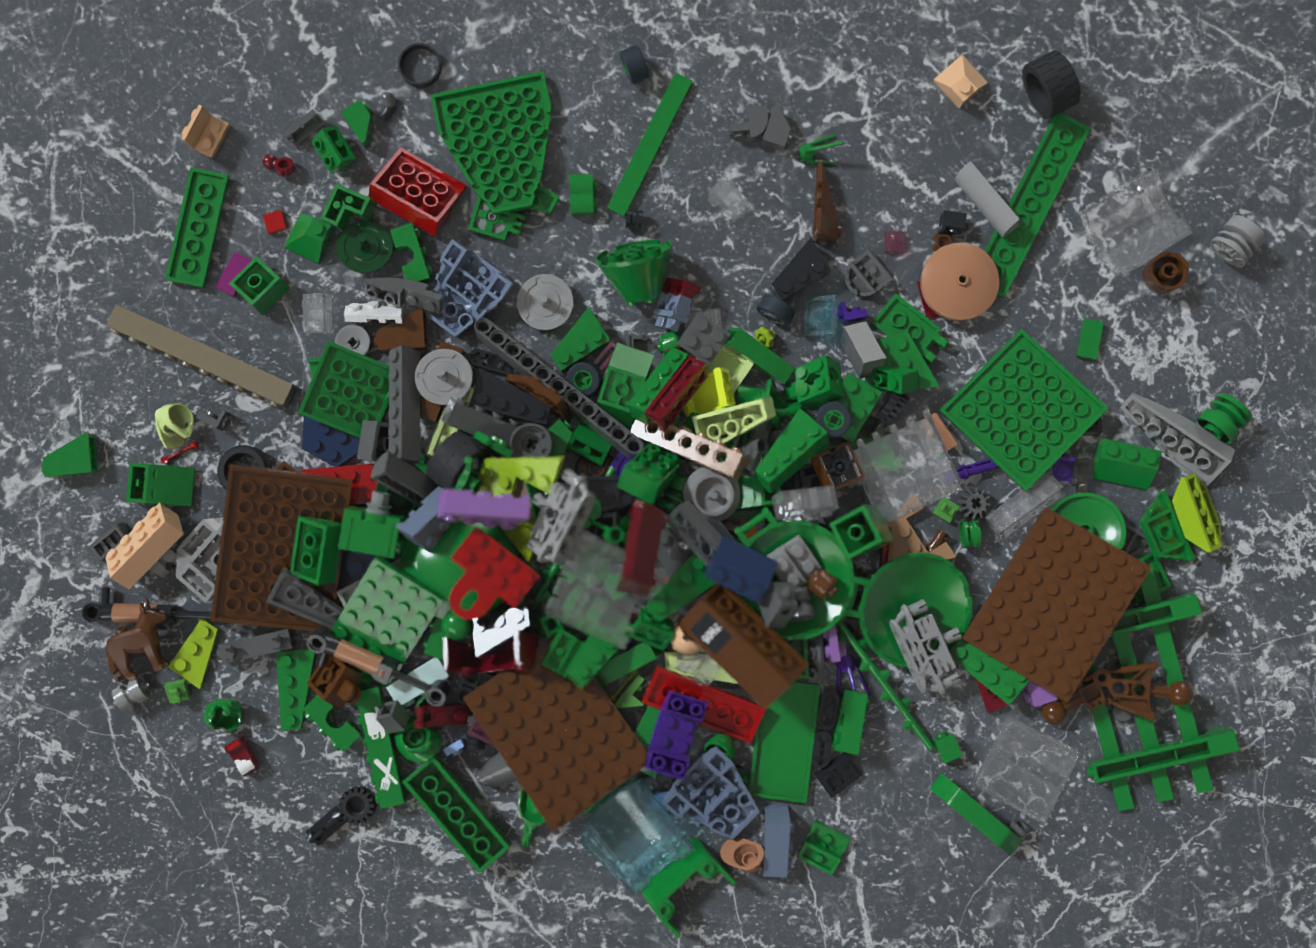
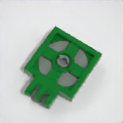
[468,195,527,242]

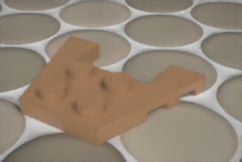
[880,494,956,562]

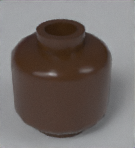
[808,569,838,599]

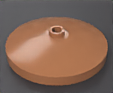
[920,243,999,321]

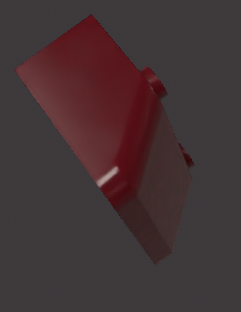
[615,500,668,597]
[443,629,538,678]

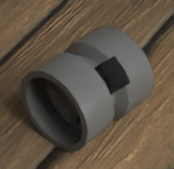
[789,587,814,622]

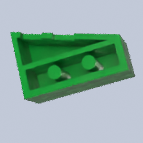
[550,307,610,374]

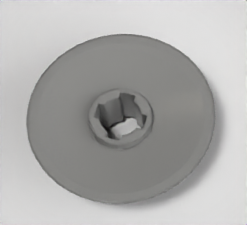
[335,325,370,355]

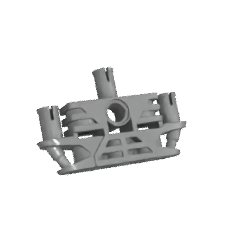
[528,468,595,564]
[889,599,962,695]

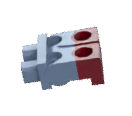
[653,278,702,332]

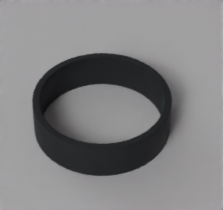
[398,43,442,88]

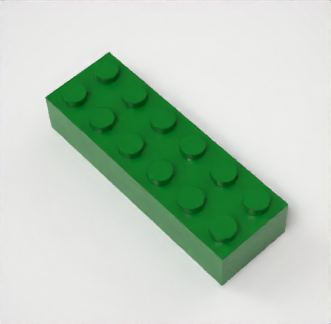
[402,753,512,874]

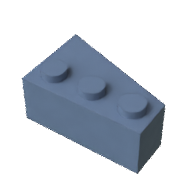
[395,486,451,553]
[762,804,794,877]

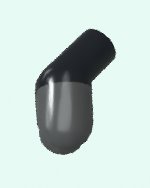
[379,92,396,122]

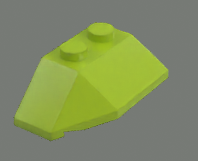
[1172,472,1222,553]

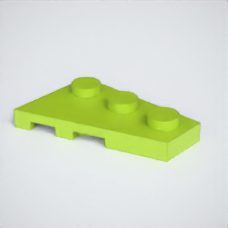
[168,619,220,689]

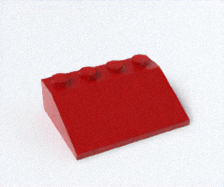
[368,147,467,236]

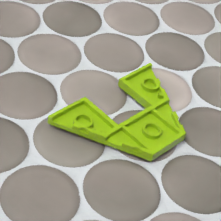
[475,456,564,562]

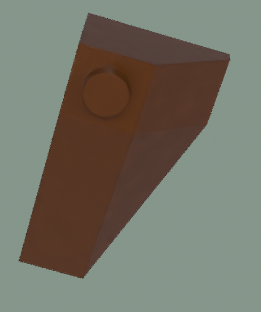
[812,161,841,243]

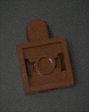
[307,655,363,709]

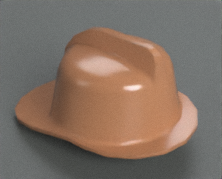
[720,837,764,873]

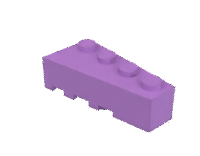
[437,489,530,530]

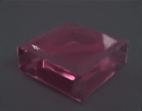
[884,231,904,252]

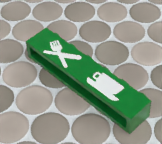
[355,685,407,809]

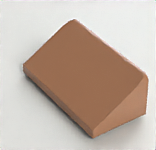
[921,413,958,453]

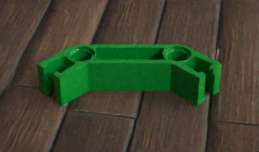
[929,773,1022,856]

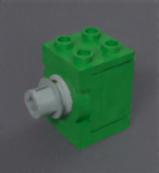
[338,491,407,558]

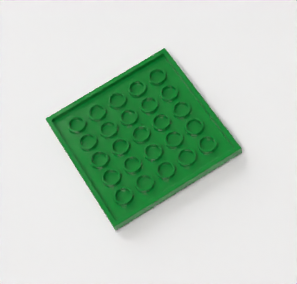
[939,329,1109,492]

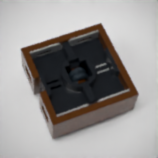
[810,442,864,495]

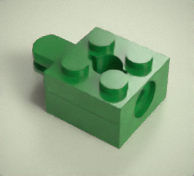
[783,355,844,410]

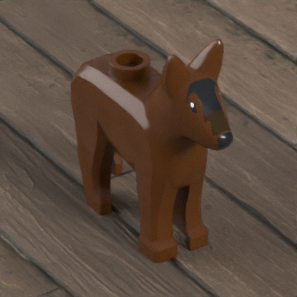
[105,598,169,682]

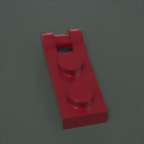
[414,703,469,728]

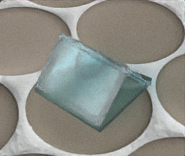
[803,295,838,338]

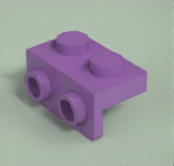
[822,624,847,662]

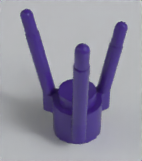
[836,655,871,697]

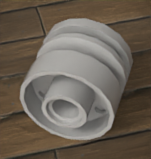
[1210,215,1266,267]

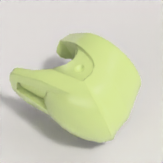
[155,403,194,450]

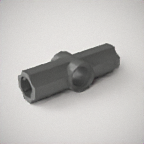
[741,421,772,477]

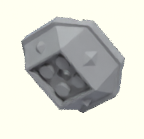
[176,518,223,603]

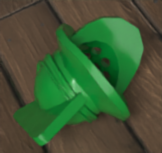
[737,378,803,431]

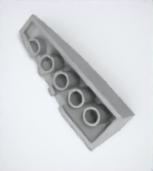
[1120,393,1235,486]

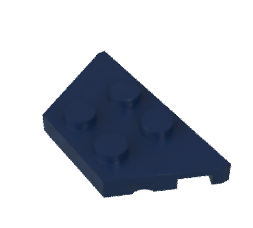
[302,416,360,467]

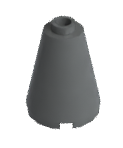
[476,752,517,787]

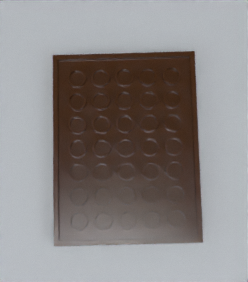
[210,464,352,631]
[962,507,1152,703]
[463,634,648,833]

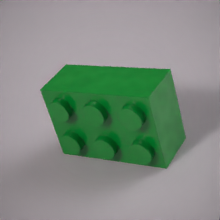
[836,372,882,443]

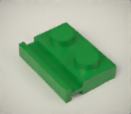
[473,431,513,458]
[540,629,585,678]

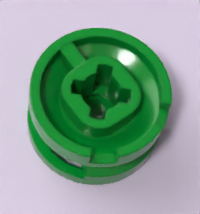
[959,520,981,548]

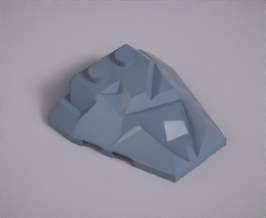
[425,239,514,337]
[662,747,760,840]

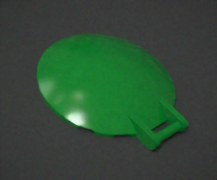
[734,507,855,640]
[400,520,537,619]
[844,552,972,668]

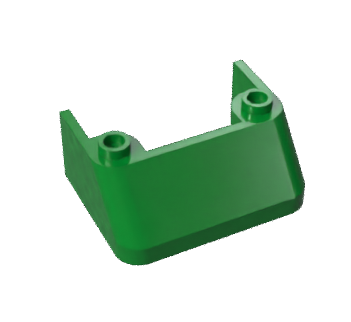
[641,837,736,939]

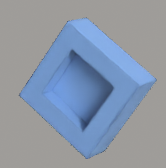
[443,737,466,757]

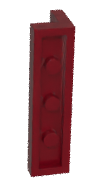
[645,355,708,433]

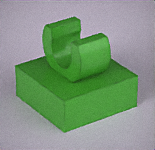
[932,496,960,523]
[164,679,191,704]

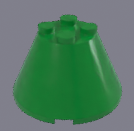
[595,239,673,306]

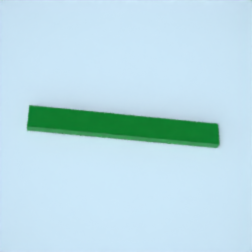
[607,72,693,217]

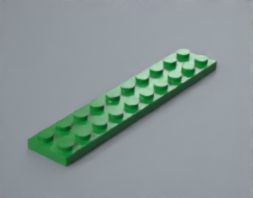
[984,113,1091,298]

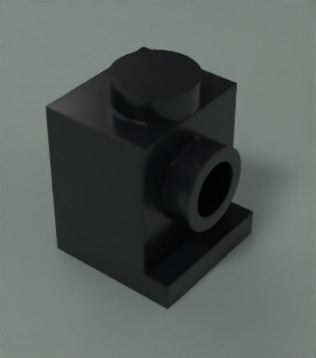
[938,210,969,235]

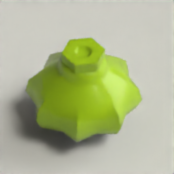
[755,326,775,348]

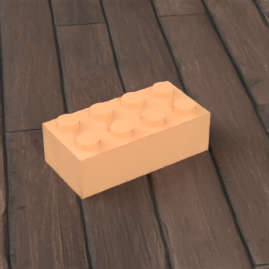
[106,502,184,589]

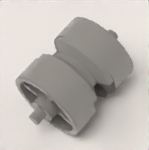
[150,543,178,578]
[112,676,151,712]

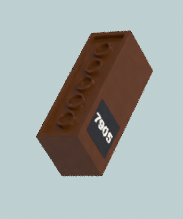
[678,583,809,710]

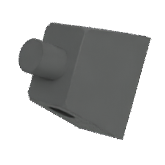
[758,582,798,629]

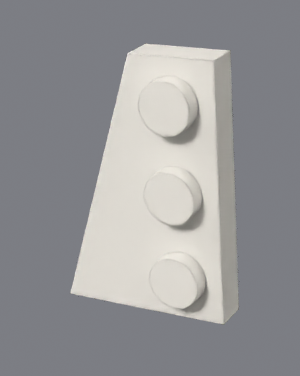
[344,300,405,323]

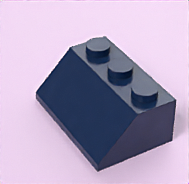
[705,535,778,603]

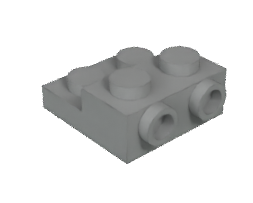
[767,535,821,587]

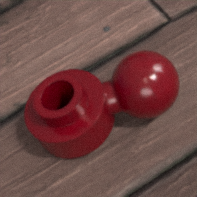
[262,154,295,177]

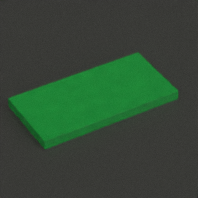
[748,682,821,803]

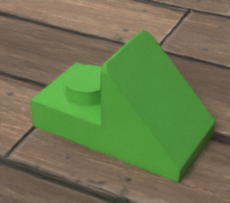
[614,673,645,708]

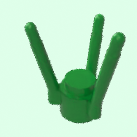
[799,134,844,166]

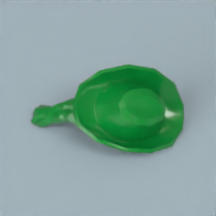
[393,716,442,763]
[518,788,546,848]

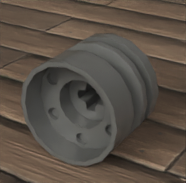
[510,423,554,458]

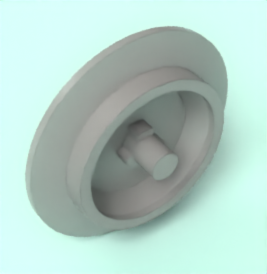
[517,274,573,330]
[415,349,472,405]
[683,467,740,523]

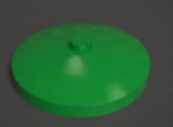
[1051,493,1126,550]

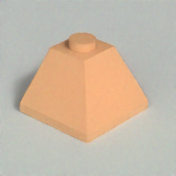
[933,55,988,108]

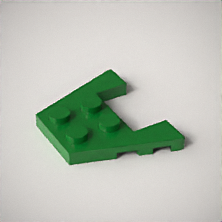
[865,332,938,398]

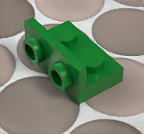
[628,608,675,650]

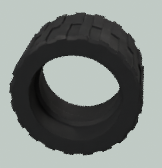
[1022,50,1081,118]
[427,430,491,490]

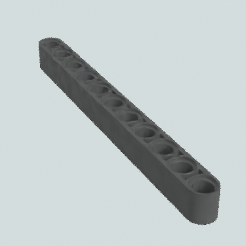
[474,318,643,460]

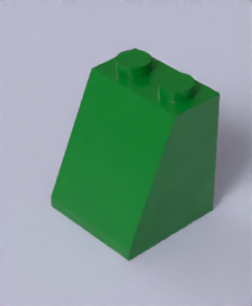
[830,505,895,560]

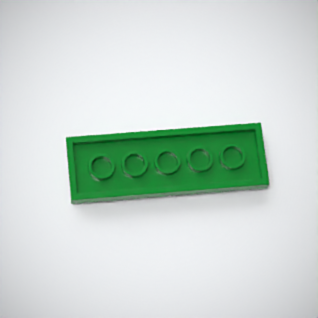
[165,167,230,289]

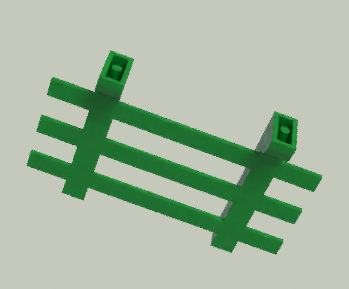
[1084,567,1240,811]

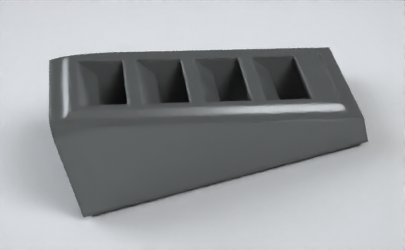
[89,522,131,562]

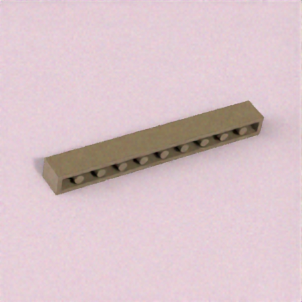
[106,305,297,408]

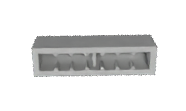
[955,161,1020,238]

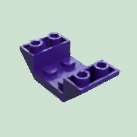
[646,691,708,780]

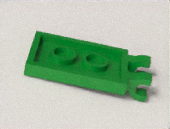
[871,293,949,365]

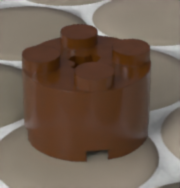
[1142,251,1189,294]

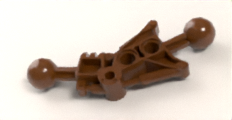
[1041,661,1193,725]

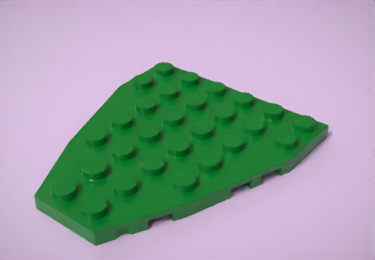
[431,71,552,215]

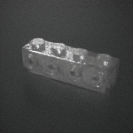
[985,472,1065,542]

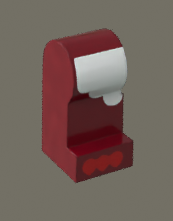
[223,736,259,777]

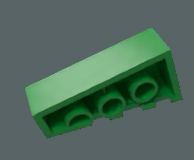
[755,408,829,494]
[568,603,633,691]

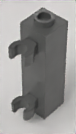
[217,629,296,664]

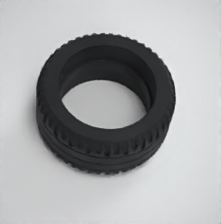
[217,445,272,490]

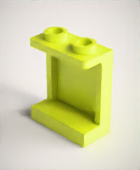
[683,367,736,417]

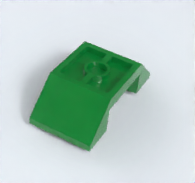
[597,342,654,428]

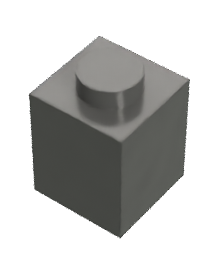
[376,700,410,733]

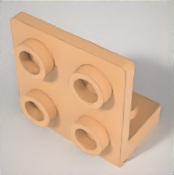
[181,105,231,159]

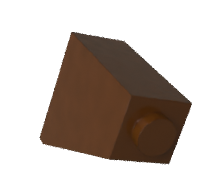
[374,308,428,353]

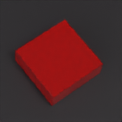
[263,210,287,235]

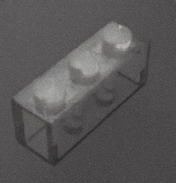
[772,485,839,522]

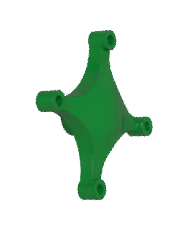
[454,456,483,495]

